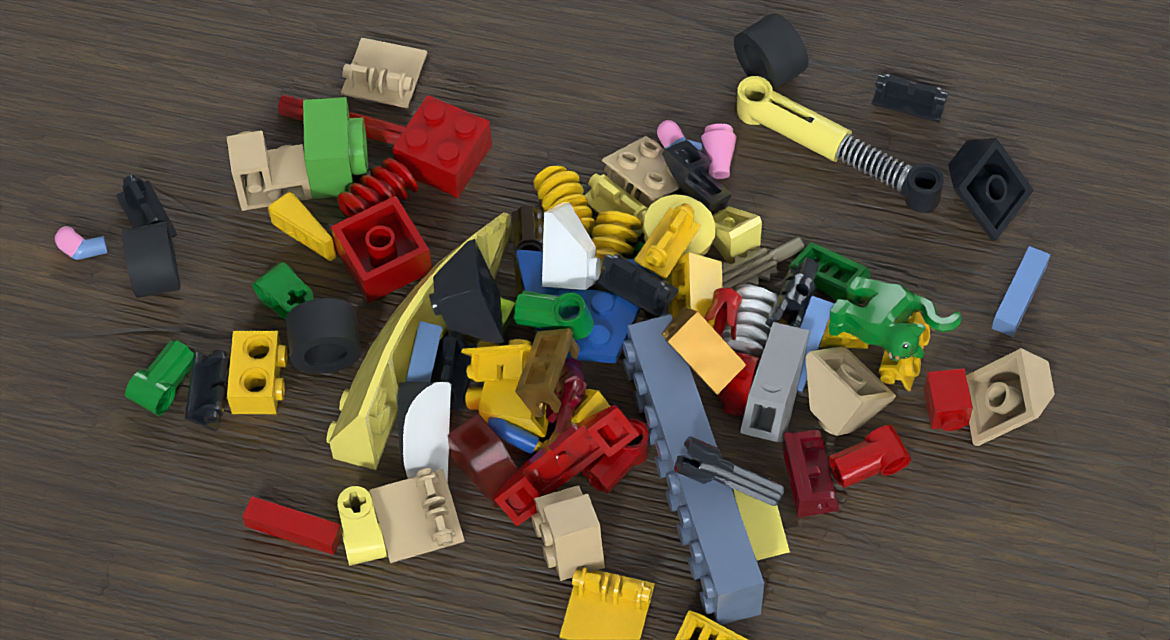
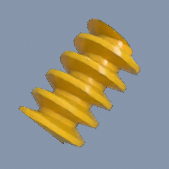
[533,165,597,235]
[591,211,643,291]

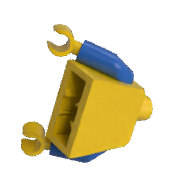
[465,366,549,454]

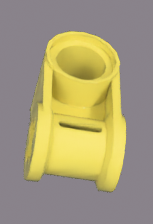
[338,486,387,566]

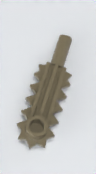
[722,237,804,291]

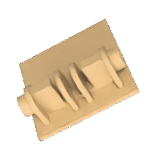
[341,37,428,108]
[602,136,681,208]
[369,468,465,563]

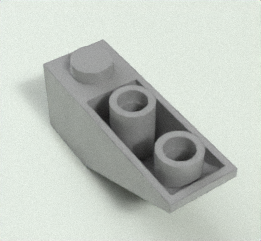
[740,322,810,442]

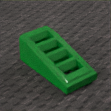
[789,242,871,305]

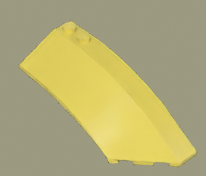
[326,212,512,470]

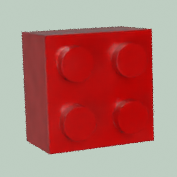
[393,95,492,198]
[331,196,432,303]

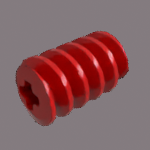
[338,158,419,218]

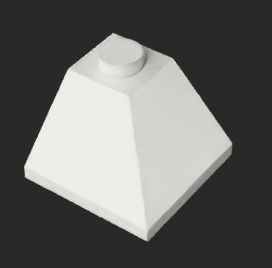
[542,202,601,290]

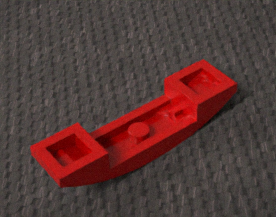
[493,405,640,526]

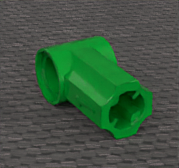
[514,290,594,340]
[125,340,194,416]

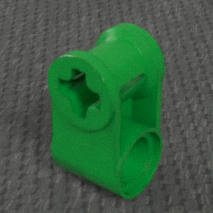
[252,261,314,322]

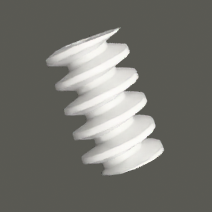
[721,284,777,357]

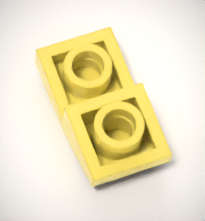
[733,478,790,561]

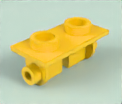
[634,203,701,279]
[878,312,930,391]
[461,339,532,382]

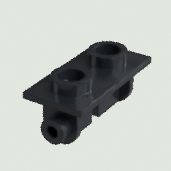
[871,72,949,123]
[116,175,177,238]
[595,254,679,318]
[430,331,475,411]
[185,350,230,432]

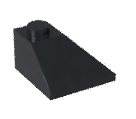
[948,138,1034,241]
[429,239,504,344]

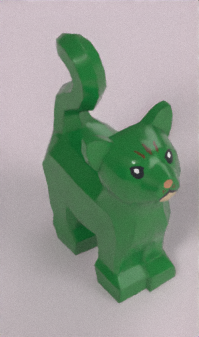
[829,277,962,361]

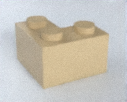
[226,130,312,211]
[531,485,605,581]

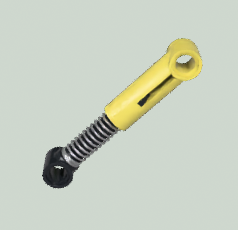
[736,76,944,213]

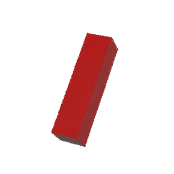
[242,496,342,555]

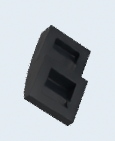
[662,139,732,212]

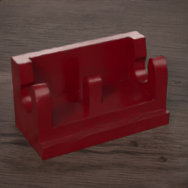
[782,430,839,518]

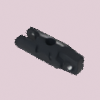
[765,257,819,328]

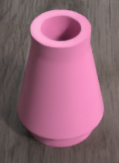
[701,123,737,179]

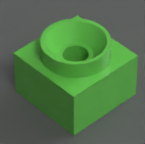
[303,97,368,199]

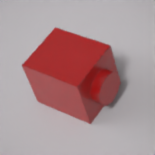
[923,368,973,431]

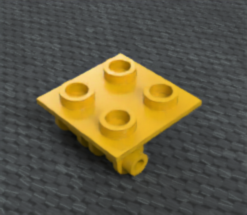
[559,567,655,640]

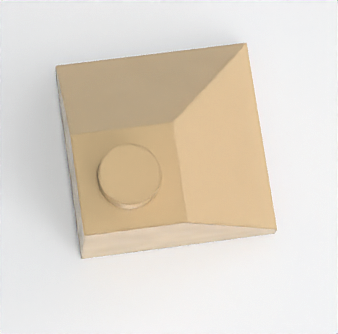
[805,346,896,436]
[966,348,1055,446]

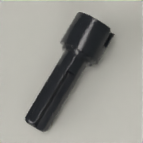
[674,436,784,506]

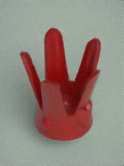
[704,287,742,341]

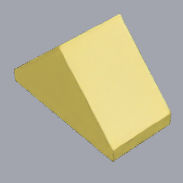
[712,206,762,264]

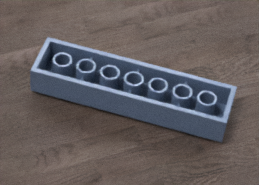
[622,314,764,625]

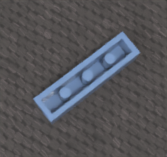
[992,246,1051,337]
[797,296,834,393]
[405,321,442,382]

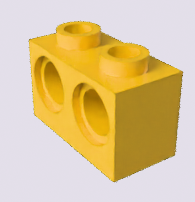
[227,331,288,414]

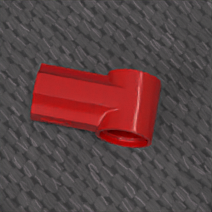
[582,419,649,494]
[829,425,912,488]

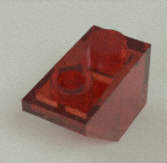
[447,414,518,509]

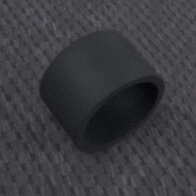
[734,13,808,90]
[122,222,181,298]
[286,298,361,373]

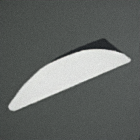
[397,382,451,483]

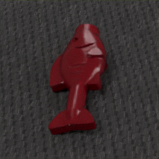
[546,358,587,451]

